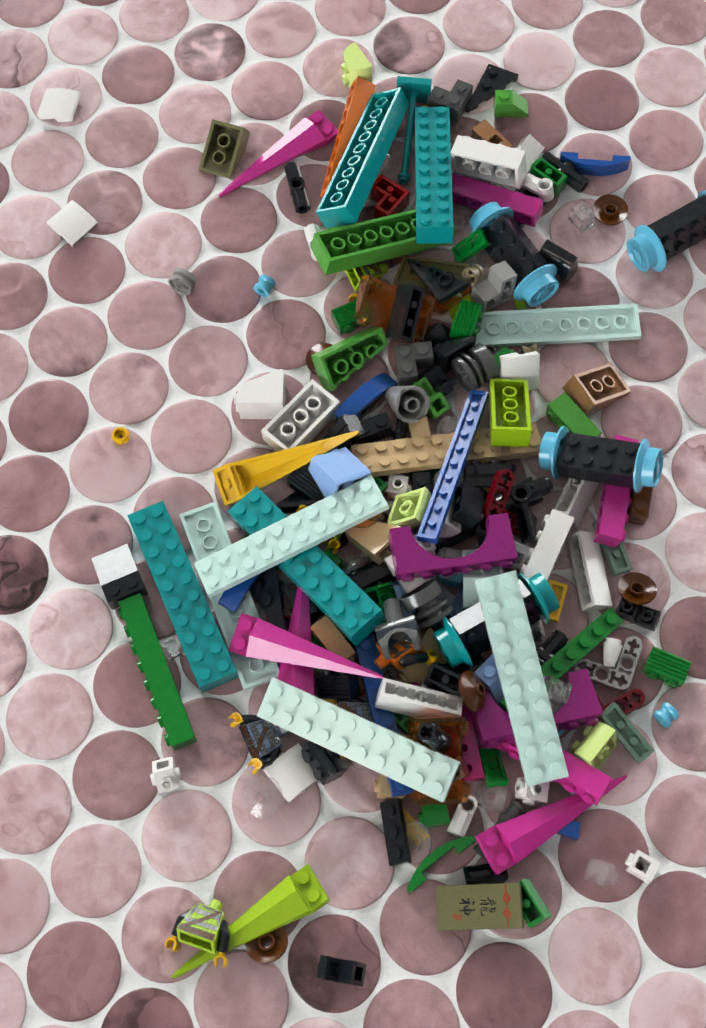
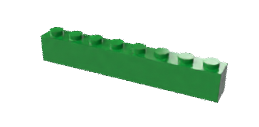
[117,593,197,751]

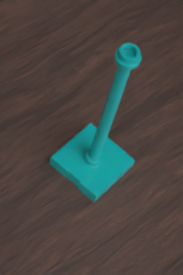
[397,76,432,184]

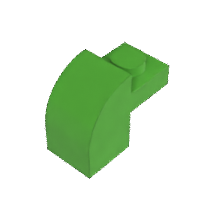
[413,377,451,418]

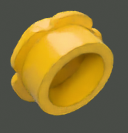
[111,427,130,445]

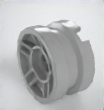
[168,268,197,295]

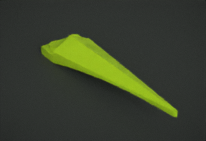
[170,864,331,979]

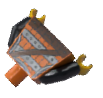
[374,640,438,670]

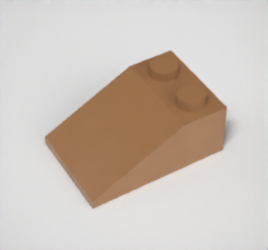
[562,363,631,416]

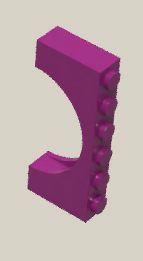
[388,513,518,582]
[470,669,603,749]

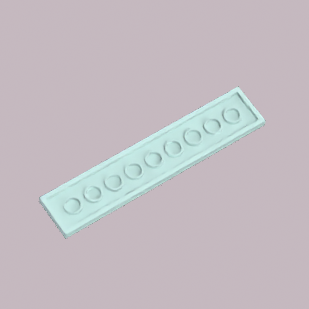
[475,303,642,347]
[194,475,389,598]
[179,501,279,691]
[474,570,569,787]
[257,678,461,803]

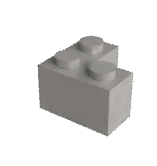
[470,261,518,312]

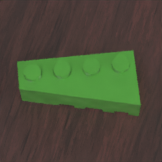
[311,326,388,391]

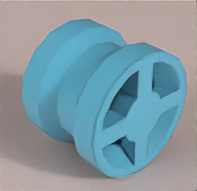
[253,274,276,297]
[653,702,680,728]

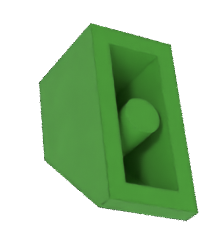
[494,90,528,117]

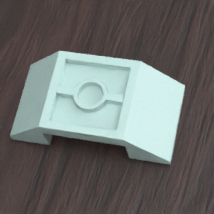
[461,550,503,609]

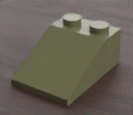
[199,119,250,179]

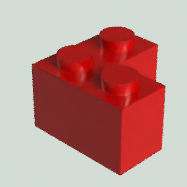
[371,174,410,219]

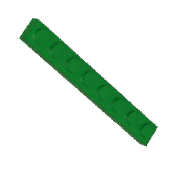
[498,607,624,713]

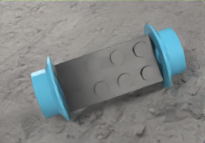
[627,190,706,272]
[469,202,559,307]
[539,426,664,493]

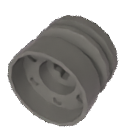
[451,343,500,392]
[399,579,453,629]

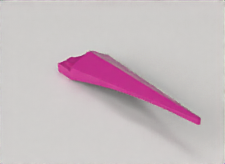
[219,110,338,197]
[278,588,316,696]
[228,613,384,679]
[475,775,627,875]

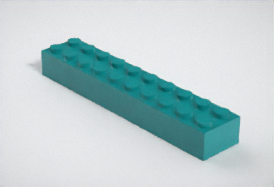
[316,87,410,228]
[415,106,453,244]
[228,486,386,646]
[127,501,239,694]

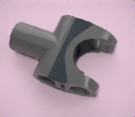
[375,598,422,660]

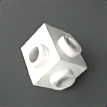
[384,474,412,501]
[150,757,182,793]
[515,777,550,806]

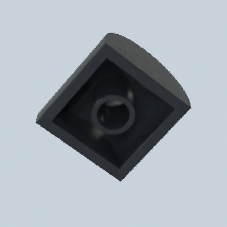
[539,239,578,283]

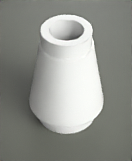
[603,638,623,668]

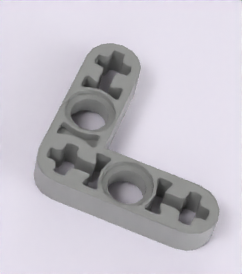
[573,636,643,692]

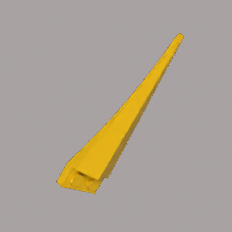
[212,431,360,506]

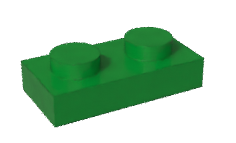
[451,228,490,263]
[479,748,508,787]

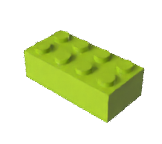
[489,379,531,447]

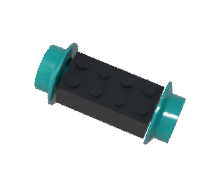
[432,573,560,669]

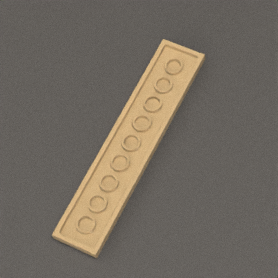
[351,422,542,477]

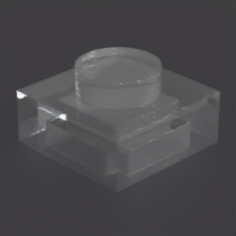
[159,634,185,662]

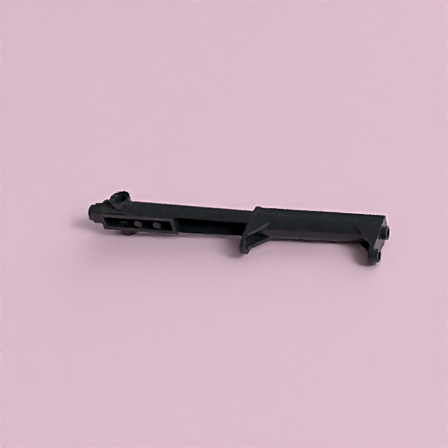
[280,476,554,622]

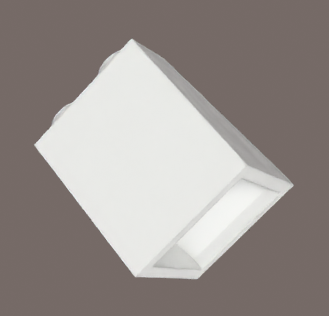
[234,369,286,419]

